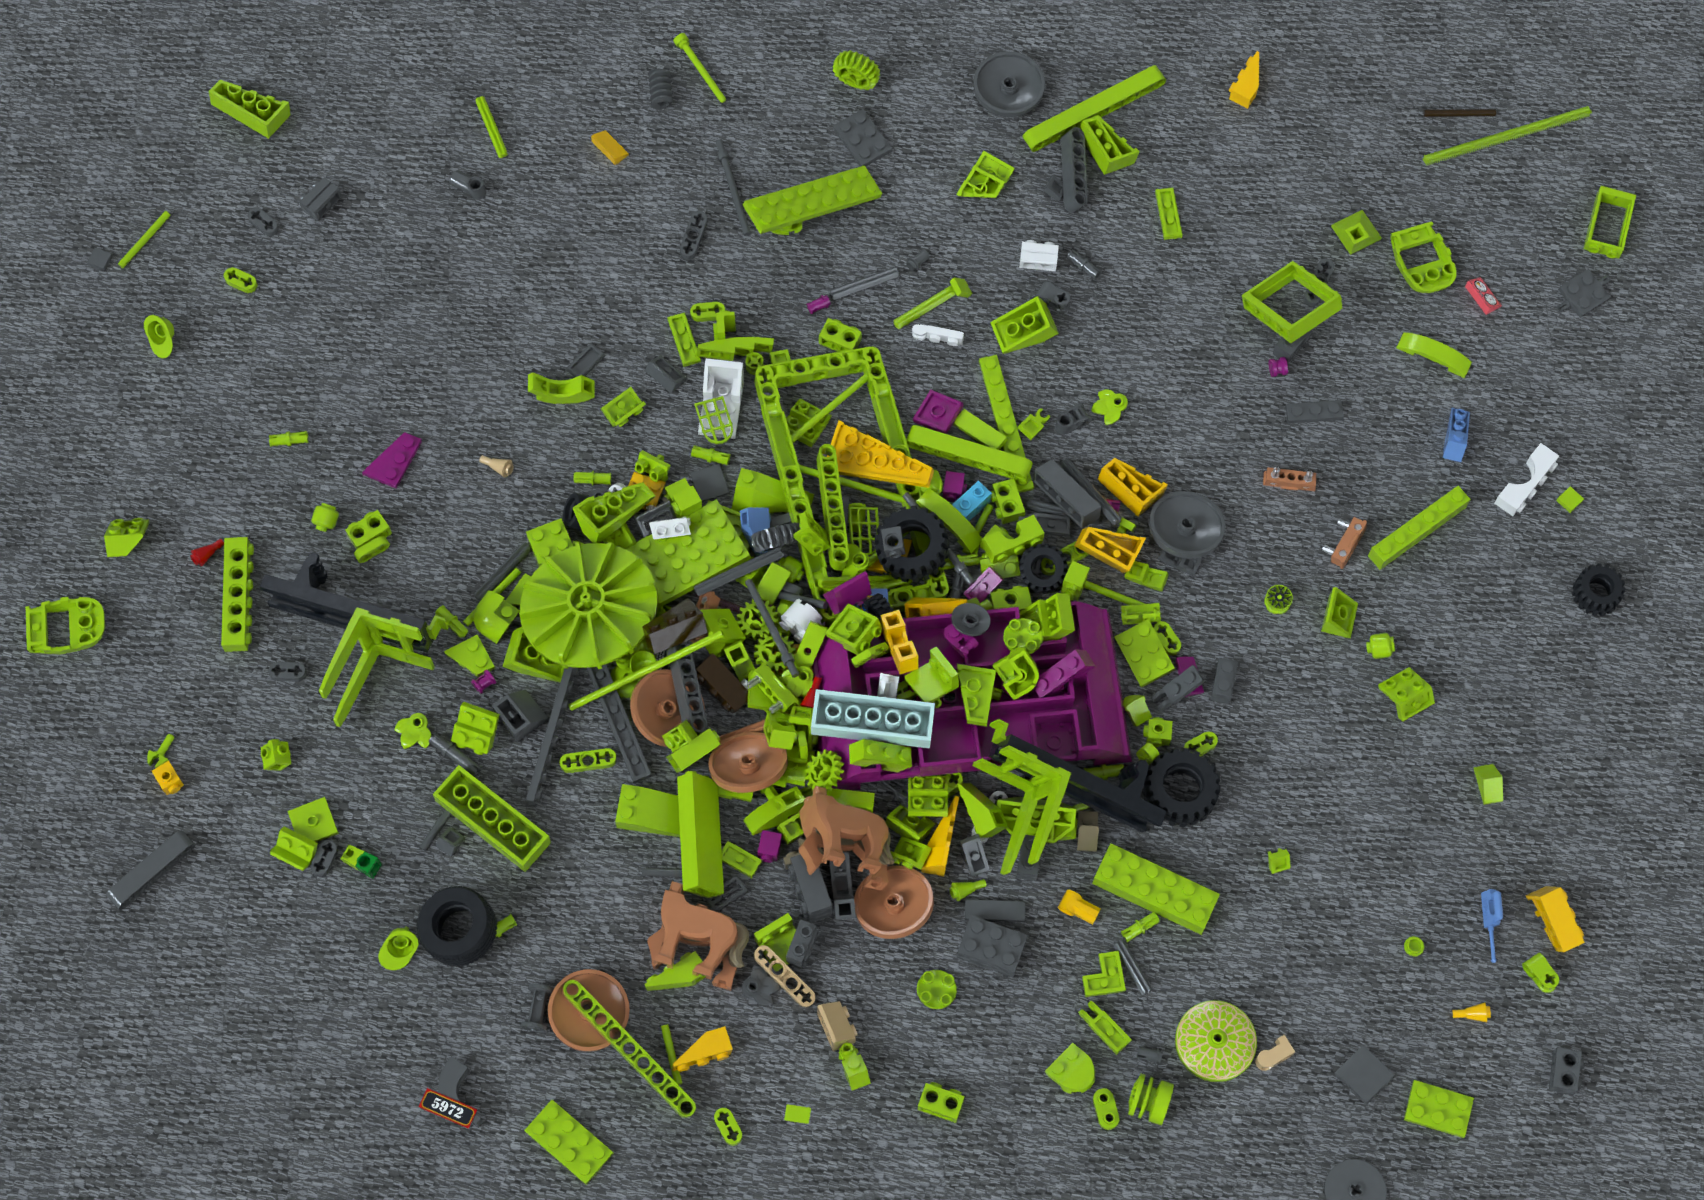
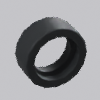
[562,493,589,531]

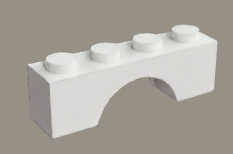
[1494,443,1559,516]

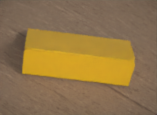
[591,130,629,165]

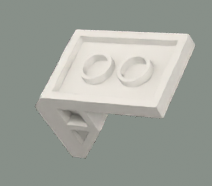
[698,358,744,439]

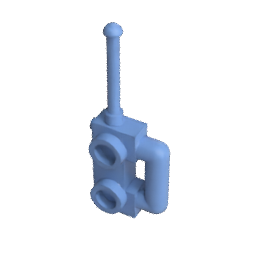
[1481,889,1503,963]

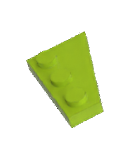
[957,664,996,727]

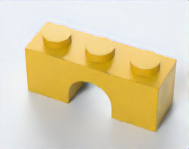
[880,610,919,674]

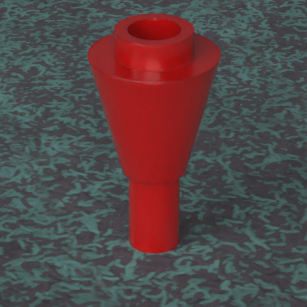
[190,539,224,566]
[800,677,822,708]

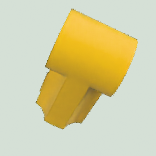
[1058,890,1101,925]

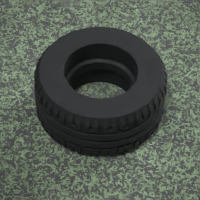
[416,886,497,967]

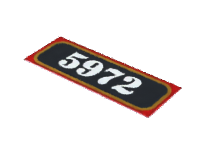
[418,1088,477,1129]

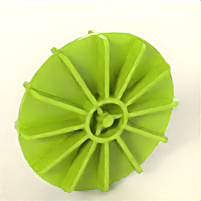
[519,541,658,670]

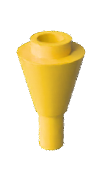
[1452,1002,1491,1022]

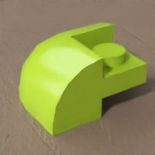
[473,590,520,644]
[993,646,1039,700]

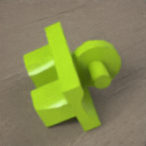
[634,450,671,482]

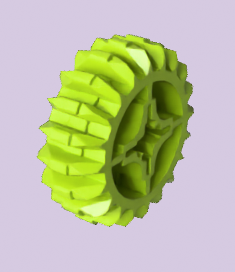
[833,50,880,90]

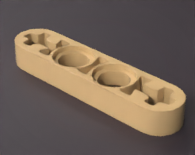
[754,945,816,1007]

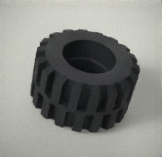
[1020,544,1068,594]
[1572,563,1626,616]

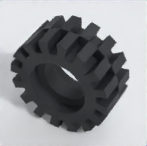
[863,593,893,623]

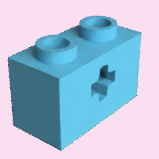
[952,481,992,521]

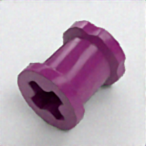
[471,669,497,694]

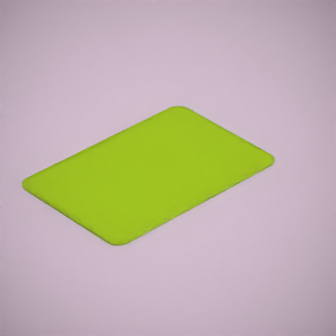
[784,1104,811,1124]

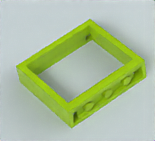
[1242,261,1343,343]

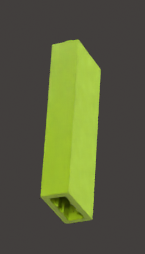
[677,771,724,898]

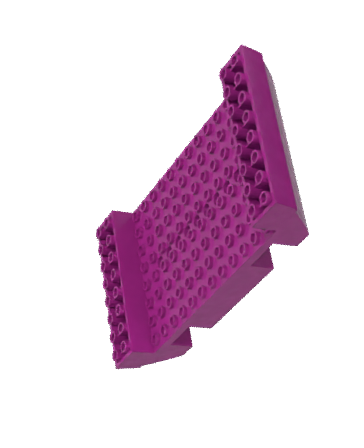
[805,601,1132,791]

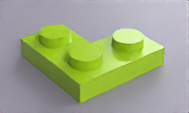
[1082,951,1126,997]

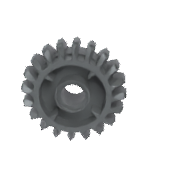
[751,522,800,552]

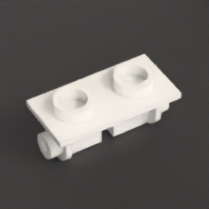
[649,516,691,539]
[877,673,899,699]

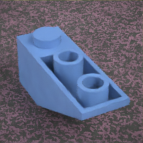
[1443,408,1470,462]
[740,507,771,566]

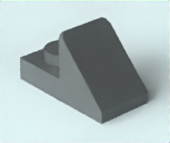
[959,834,990,877]

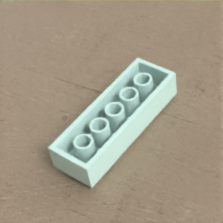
[811,689,935,748]

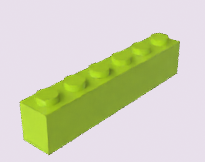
[1368,486,1471,570]

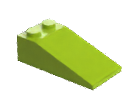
[615,784,680,837]

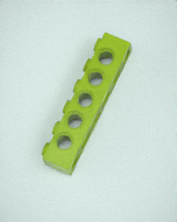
[221,537,254,652]

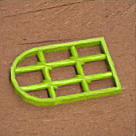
[694,396,733,444]
[848,507,879,555]

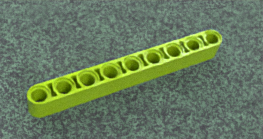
[1022,65,1166,152]
[563,980,696,1118]

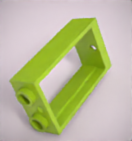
[1583,186,1636,259]

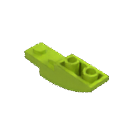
[744,786,813,836]

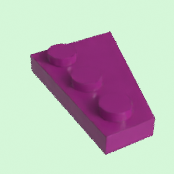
[362,432,422,489]

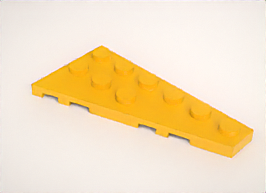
[825,420,934,488]

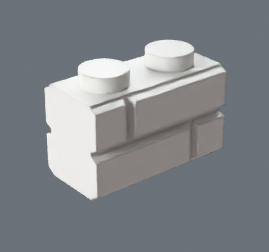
[1019,240,1059,272]

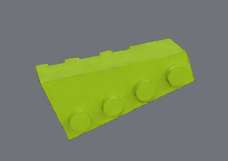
[209,80,291,139]

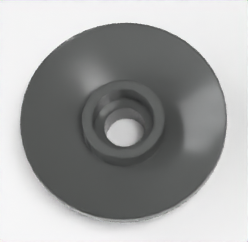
[951,603,990,636]

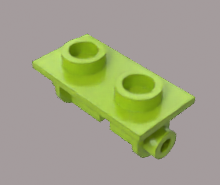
[1121,603,1161,625]

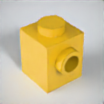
[152,761,184,795]

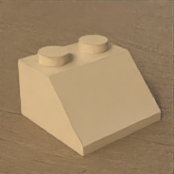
[817,1001,858,1052]

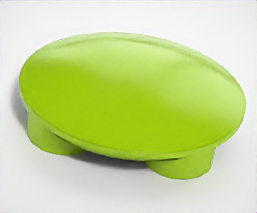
[1003,618,1043,654]
[917,970,957,1009]

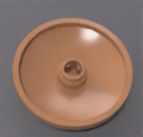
[630,669,705,747]
[709,732,788,793]
[854,866,934,939]
[548,969,630,1052]

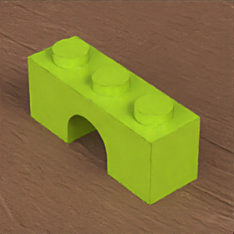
[982,515,1045,564]
[849,739,912,773]

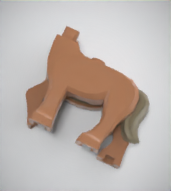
[798,786,894,891]
[647,881,749,991]

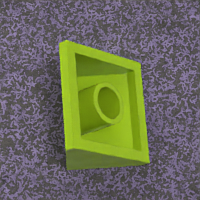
[1321,587,1358,638]
[886,804,936,843]

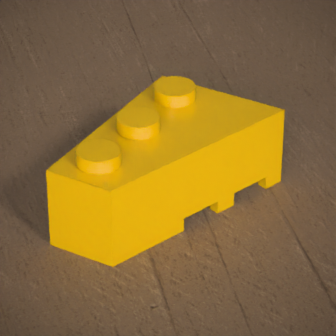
[1097,458,1168,517]
[1074,527,1146,573]
[1526,886,1585,952]

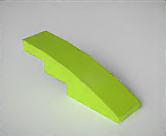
[697,337,774,361]

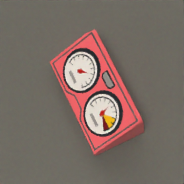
[1465,277,1502,315]

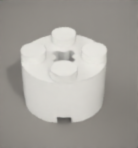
[779,599,825,644]

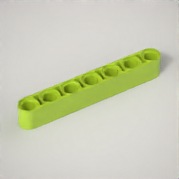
[906,425,1033,482]
[816,444,849,571]

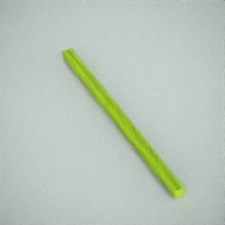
[1423,106,1592,166]

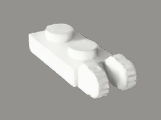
[912,324,964,346]

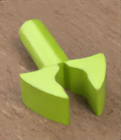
[147,734,175,768]

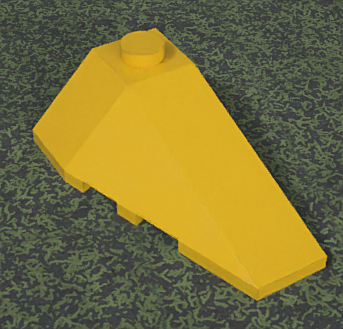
[921,796,959,877]

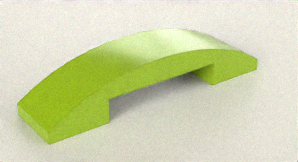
[1396,332,1472,378]
[916,488,982,554]

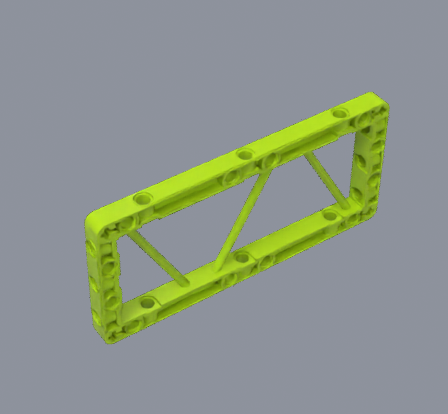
[754,347,949,626]

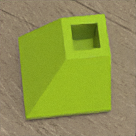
[1331,210,1382,255]
[104,518,149,557]

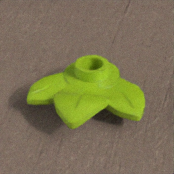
[1091,389,1128,425]
[837,543,870,577]
[779,665,814,698]
[394,713,431,749]

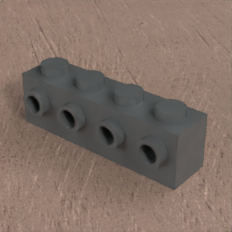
[1033,459,1101,528]

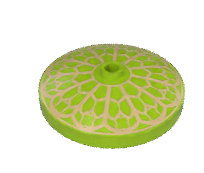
[1175,1000,1257,1082]

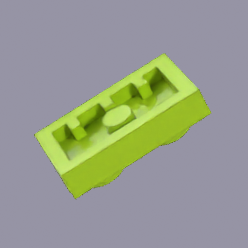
[793,511,830,556]
[270,826,318,871]

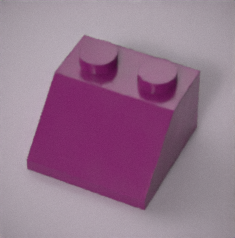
[823,571,872,615]

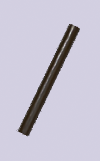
[1423,109,1496,117]

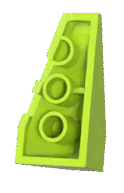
[731,468,814,514]
[573,482,655,543]

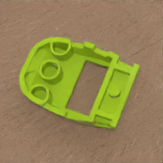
[1390,221,1457,293]
[25,597,105,655]

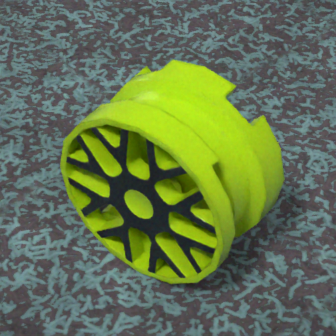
[1264,585,1293,615]

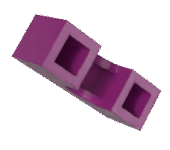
[1034,649,1095,698]

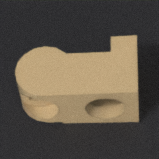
[1255,1035,1295,1071]

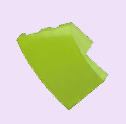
[956,150,1015,198]

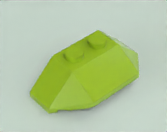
[997,797,1077,843]

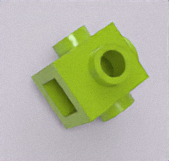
[1143,717,1173,747]
[261,739,291,771]

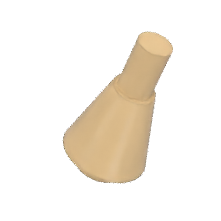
[479,455,514,478]

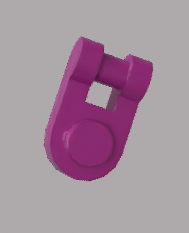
[944,624,979,658]

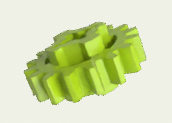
[737,599,779,641]
[754,632,796,674]
[805,749,844,791]

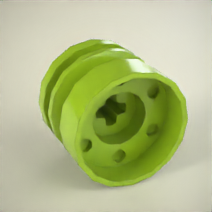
[1128,1073,1174,1126]

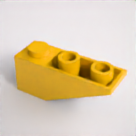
[1229,51,1259,109]
[904,597,967,618]
[672,1026,733,1072]

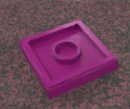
[913,389,964,434]

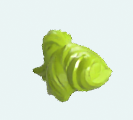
[630,637,658,682]

